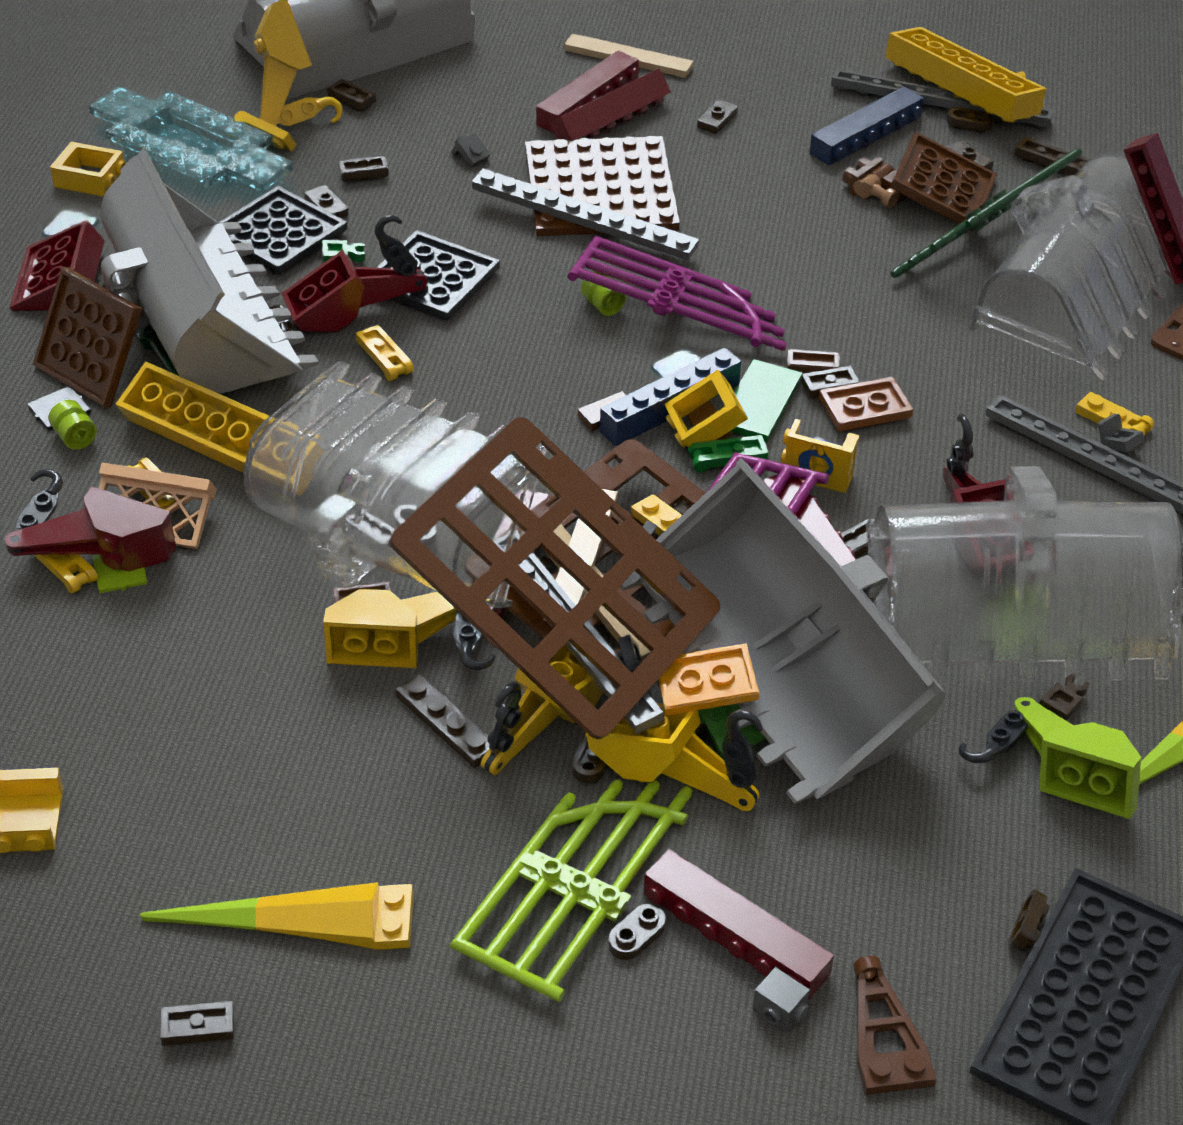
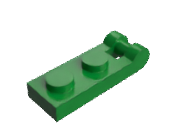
[688,435,769,473]

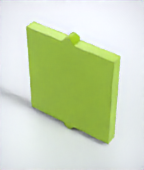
[92,554,148,593]

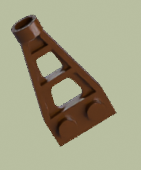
[853,956,937,1095]

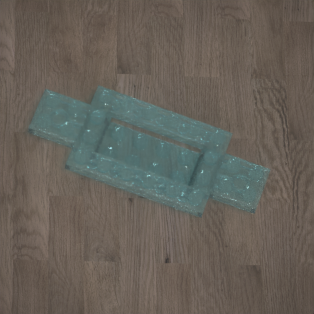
[88,86,294,191]

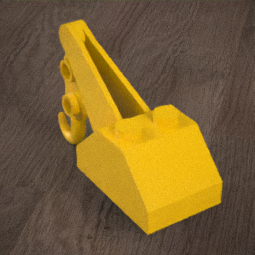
[253,0,343,126]

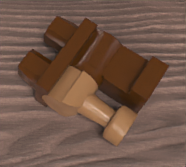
[842,157,908,209]

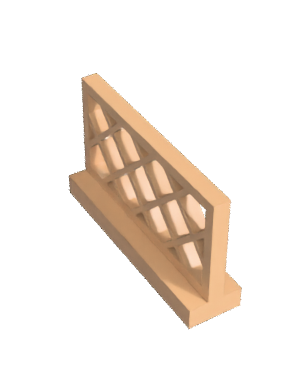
[99,463,217,549]

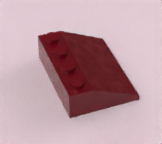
[9,219,105,311]

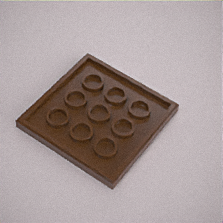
[890,132,997,231]
[32,267,142,407]

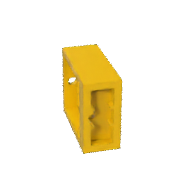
[50,142,126,196]
[664,370,748,448]

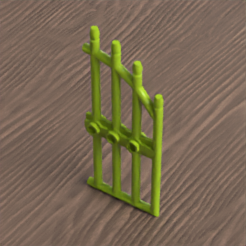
[449,779,692,1002]

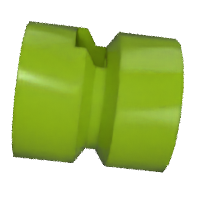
[580,271,627,316]
[48,399,97,450]

